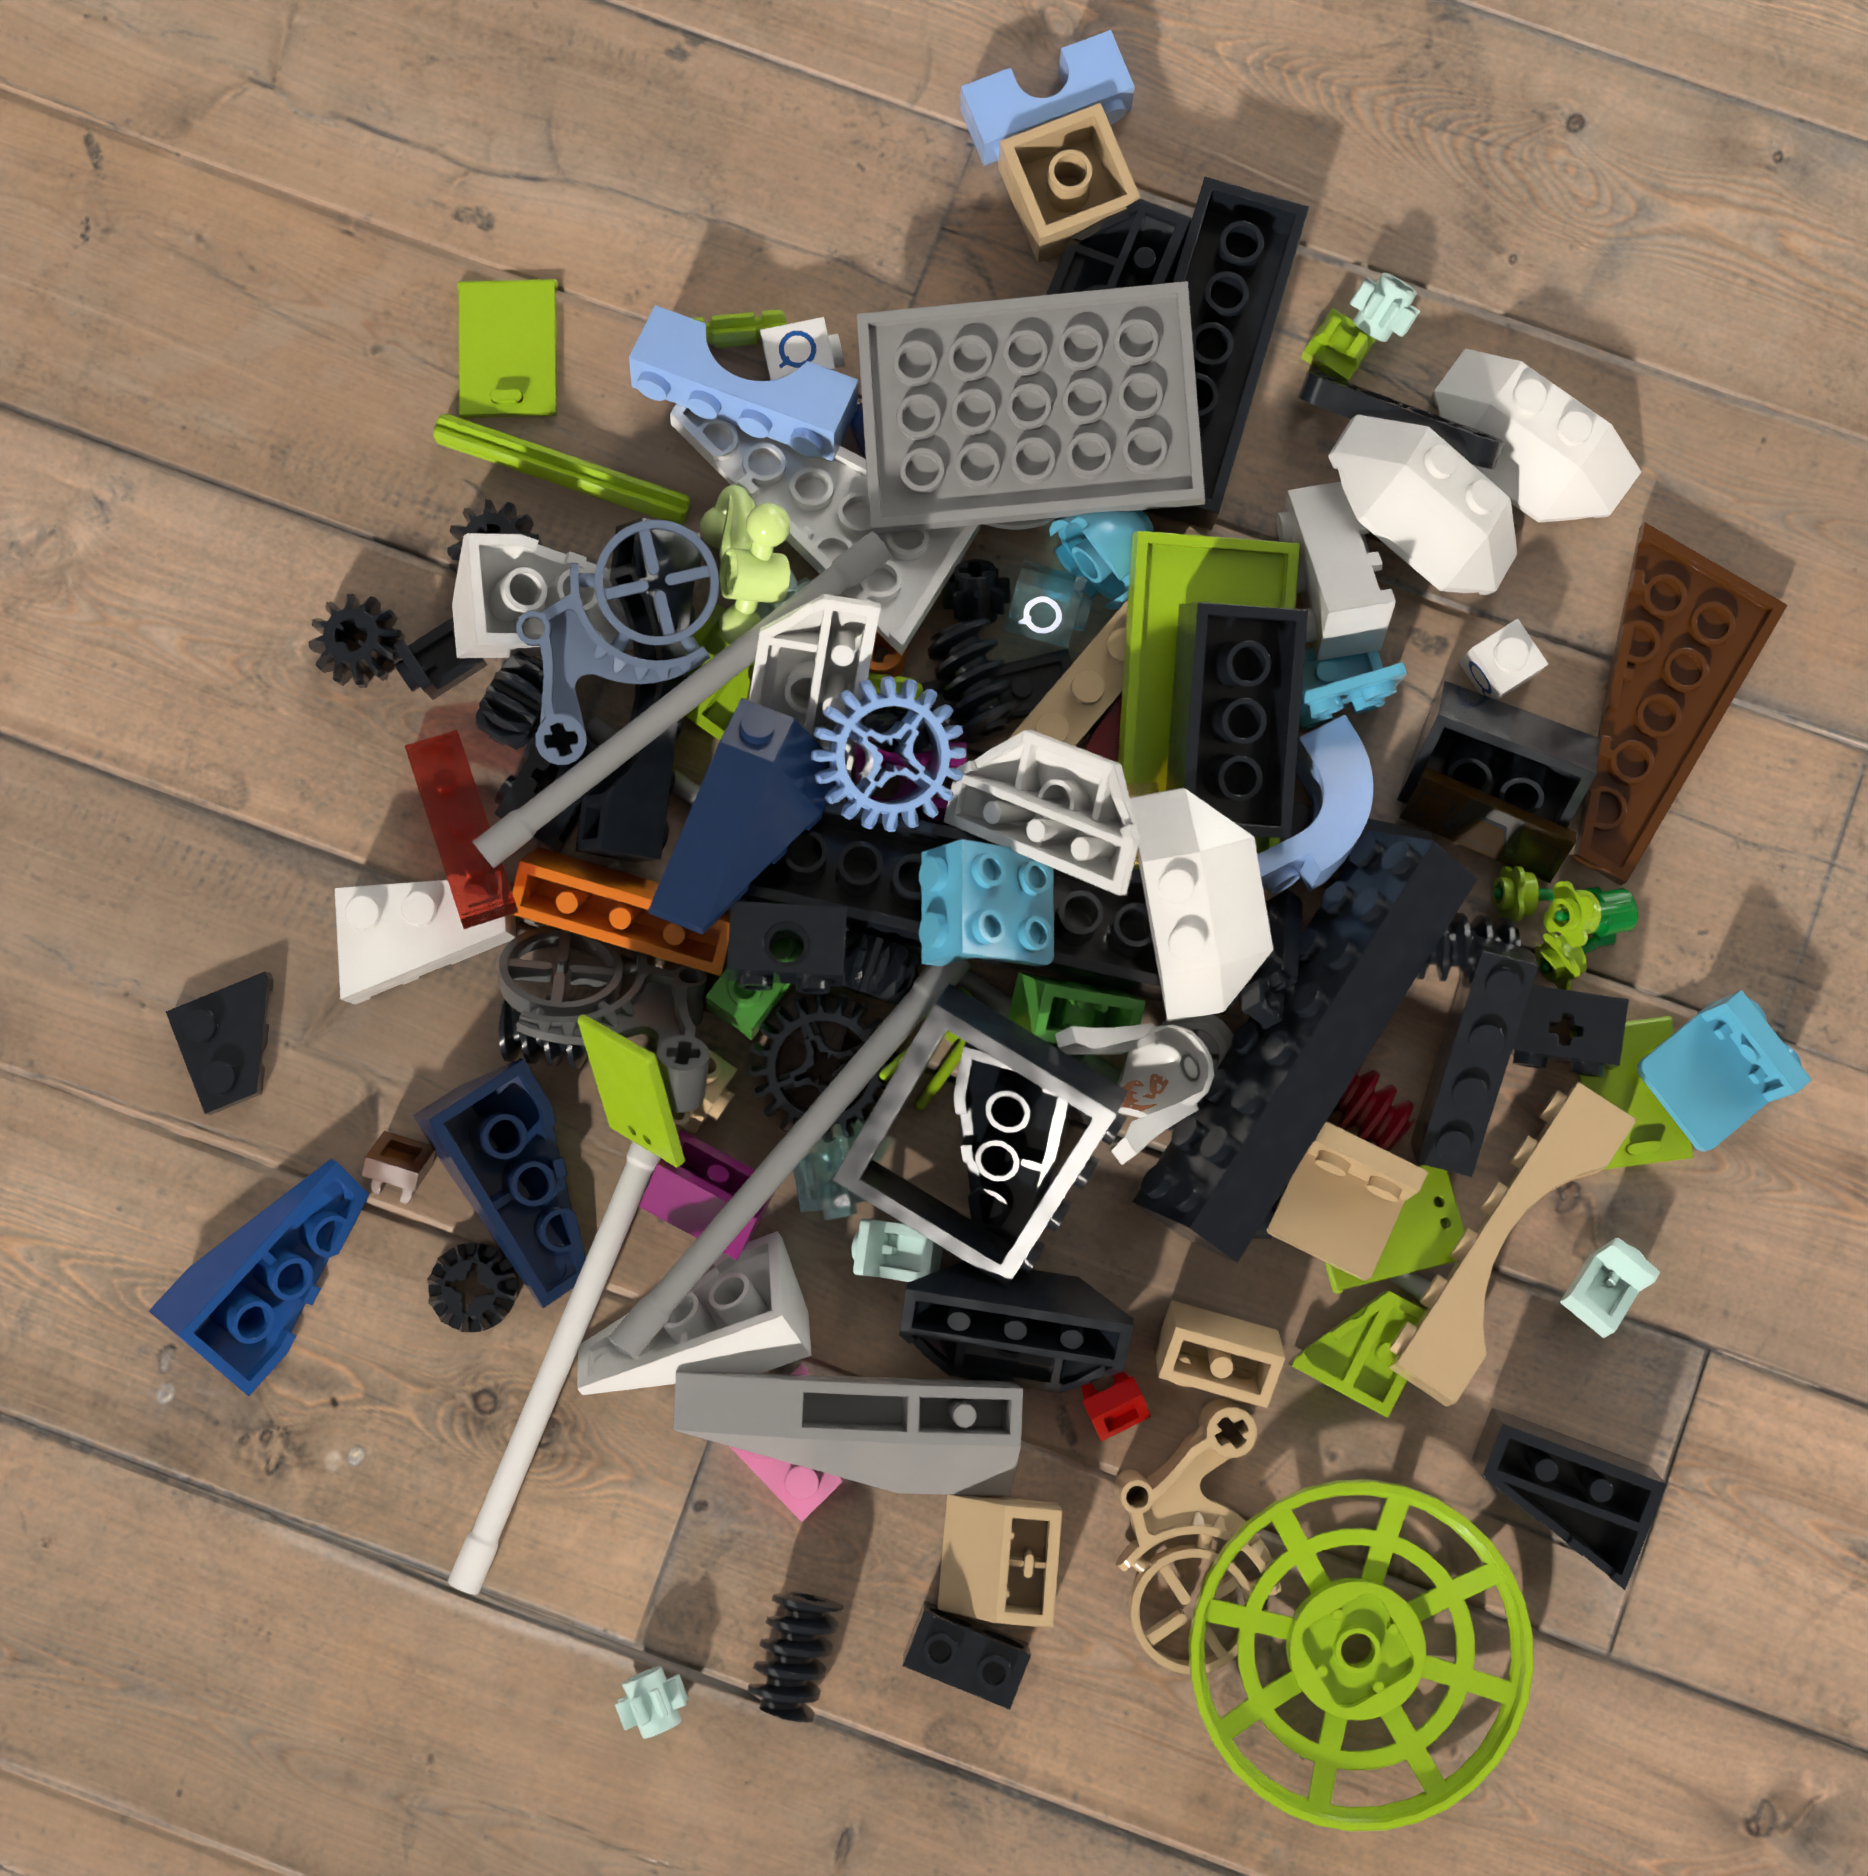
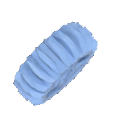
[811,676,966,832]

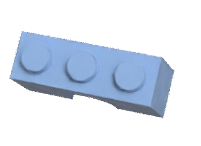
[960,30,1135,166]

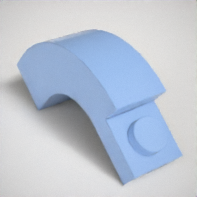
[1257,715,1373,894]

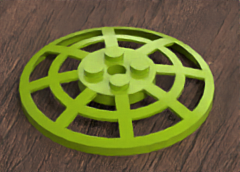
[1189,1479,1534,1832]

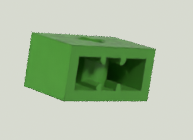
[1008,972,1146,1054]

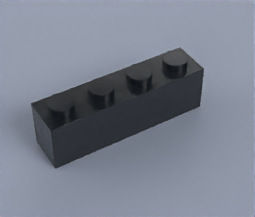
[1410,935,1539,1177]

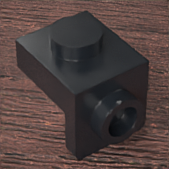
[394,617,488,700]

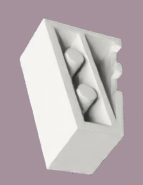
[1276,482,1396,661]
[335,876,516,1005]

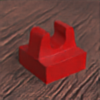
[1081,1371,1151,1442]

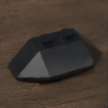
[1046,199,1191,295]
[899,1261,1133,1393]

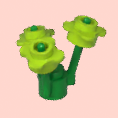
[1492,866,1638,990]

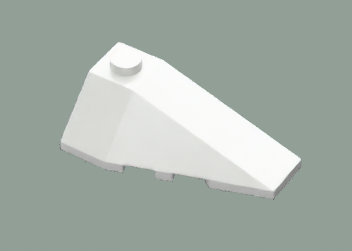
[452,533,634,658]

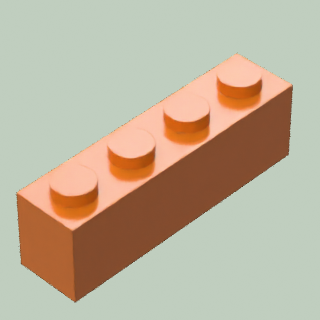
[508,847,731,976]

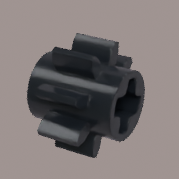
[942,559,1011,624]

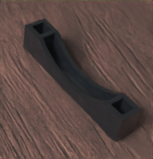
[576,517,702,863]

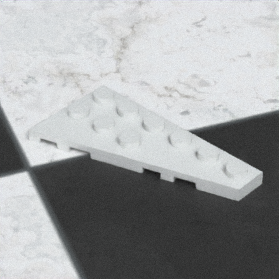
[670,404,981,656]

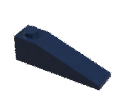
[649,698,837,934]

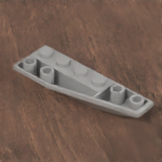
[673,1371,1023,1496]

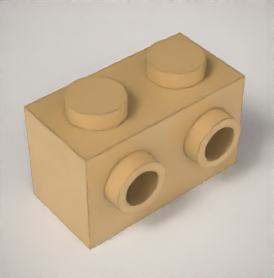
[1154,1300,1286,1408]

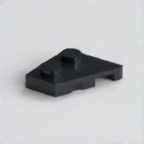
[166,971,274,1115]

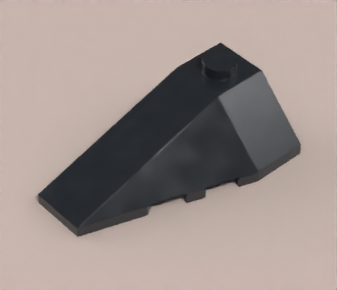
[953,1042,1086,1244]

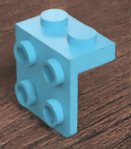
[1300,647,1408,730]
[919,839,1054,966]
[1637,990,1812,1152]

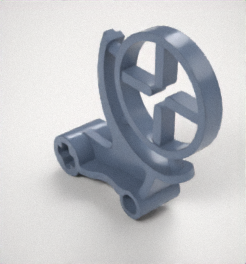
[516,520,719,765]

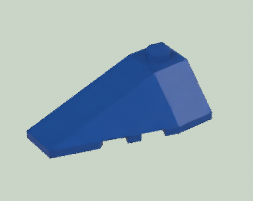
[149,1158,369,1397]

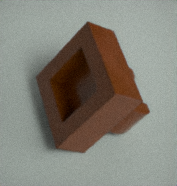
[361,1131,436,1204]

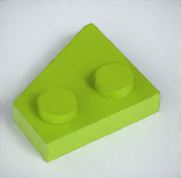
[1288,1290,1425,1418]

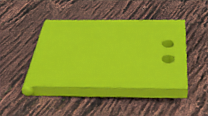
[457,279,558,418]
[577,1014,685,1168]
[1569,1016,1694,1170]
[1324,1165,1465,1294]

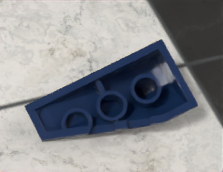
[413,1058,586,1308]

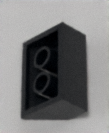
[1397,681,1600,828]

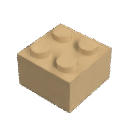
[998,103,1141,263]

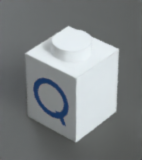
[760,317,844,380]
[1458,618,1548,700]

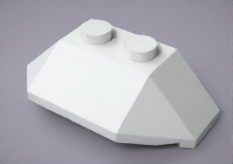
[1433,348,1641,523]
[1328,414,1518,595]
[749,594,881,803]
[944,730,1140,896]
[1130,788,1273,1022]

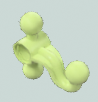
[700,484,790,644]

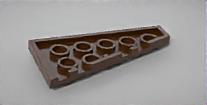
[1573,522,1788,886]

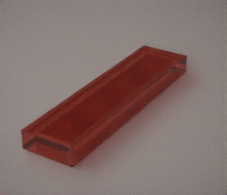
[405,730,518,929]

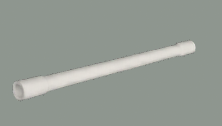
[447,1123,676,1595]

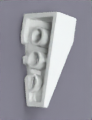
[577,1231,811,1395]

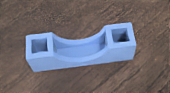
[629,305,859,461]

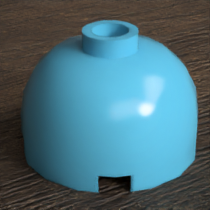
[1049,510,1154,610]

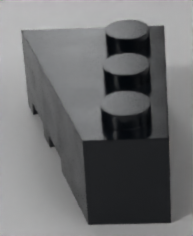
[1472,1408,1667,1590]

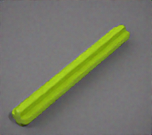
[433,413,691,525]

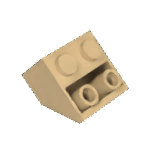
[938,1495,1062,1628]

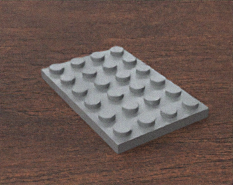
[857,281,1205,534]

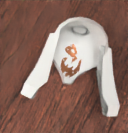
[1055,1023,1214,1165]

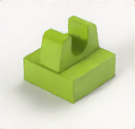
[1300,308,1376,382]

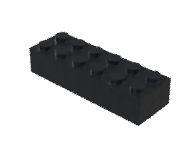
[1142,176,1309,531]

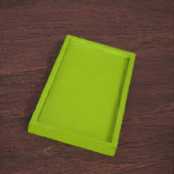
[1118,531,1300,869]

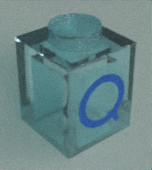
[1004,561,1093,648]

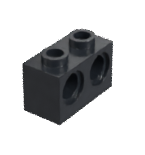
[903,1601,1031,1710]

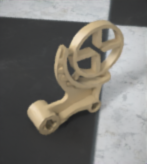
[1114,1398,1282,1674]

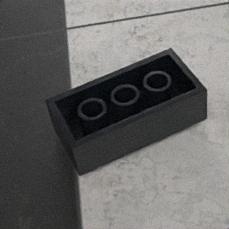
[1166,602,1308,839]

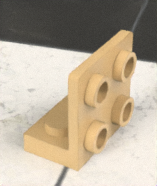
[1267,1121,1428,1281]

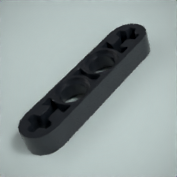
[1298,370,1504,469]

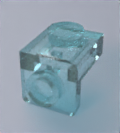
[793,1135,866,1220]

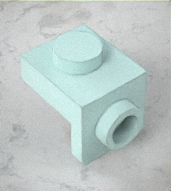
[852,1218,943,1282]
[1560,1238,1660,1338]

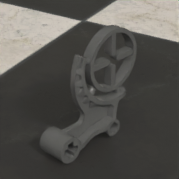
[498,926,709,1113]

